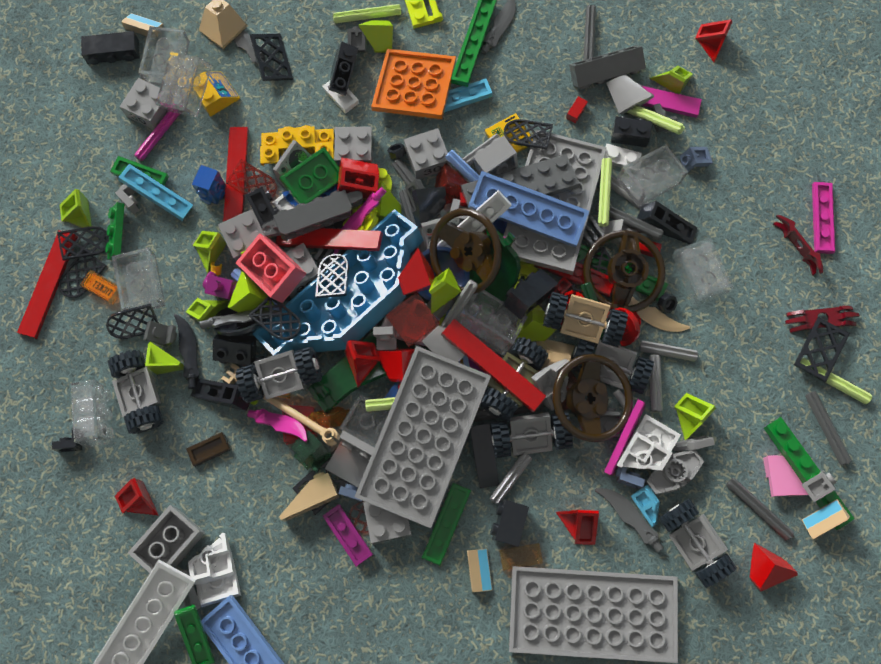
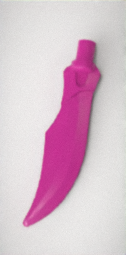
[334,187,386,254]
[247,409,307,442]

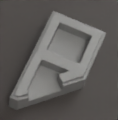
[673,435,715,451]

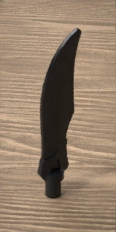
[174,314,200,389]

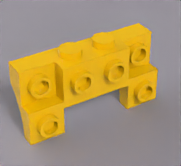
[260,125,335,166]

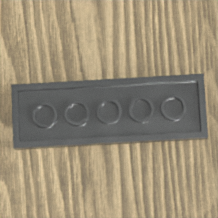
[461,154,580,206]

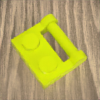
[405,0,443,29]

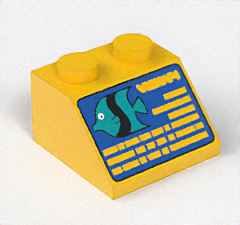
[187,71,240,117]

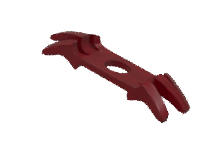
[773,215,823,276]
[785,306,860,333]

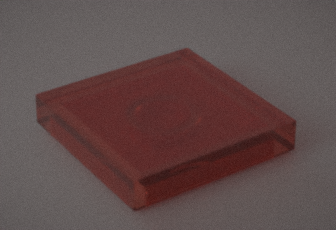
[385,292,440,347]

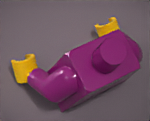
[202,262,238,300]

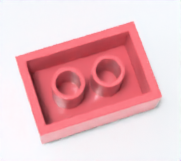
[236,234,307,303]

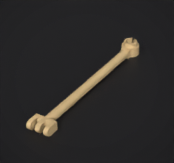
[221,363,340,446]

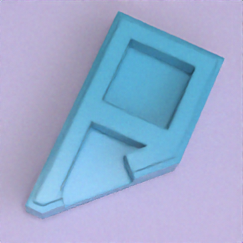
[631,485,660,527]

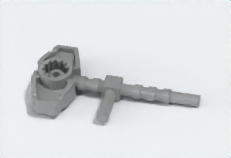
[613,389,704,495]

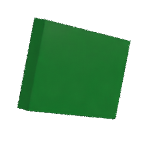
[279,147,340,204]

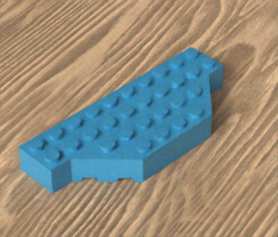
[253,209,424,356]

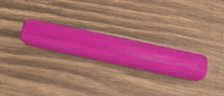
[135,102,184,161]

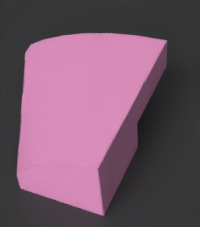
[763,455,808,497]

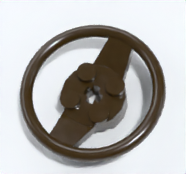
[429,208,502,295]
[583,230,666,313]
[553,354,633,442]

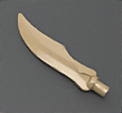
[612,296,690,332]

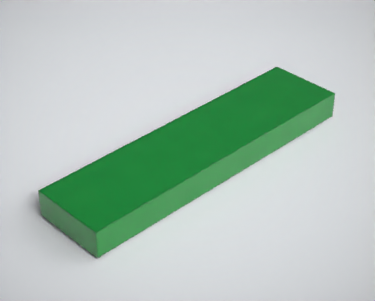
[422,483,471,566]

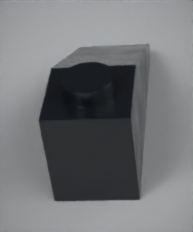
[637,201,697,244]
[190,378,250,411]

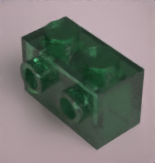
[291,431,333,472]

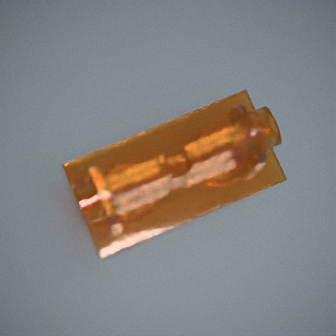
[308,406,350,433]

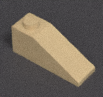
[279,472,339,522]

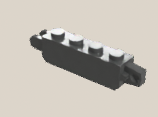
[262,190,363,241]

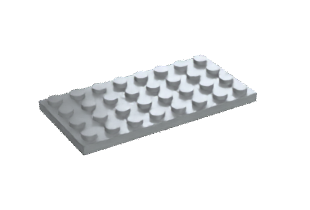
[503,129,607,275]
[355,346,491,528]
[509,566,678,663]

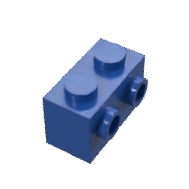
[192,165,226,205]

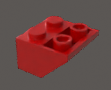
[337,157,379,198]

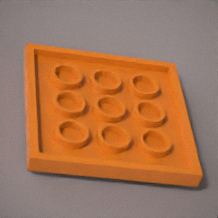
[371,49,456,119]

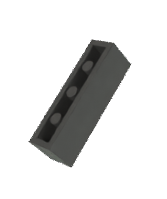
[569,45,646,89]

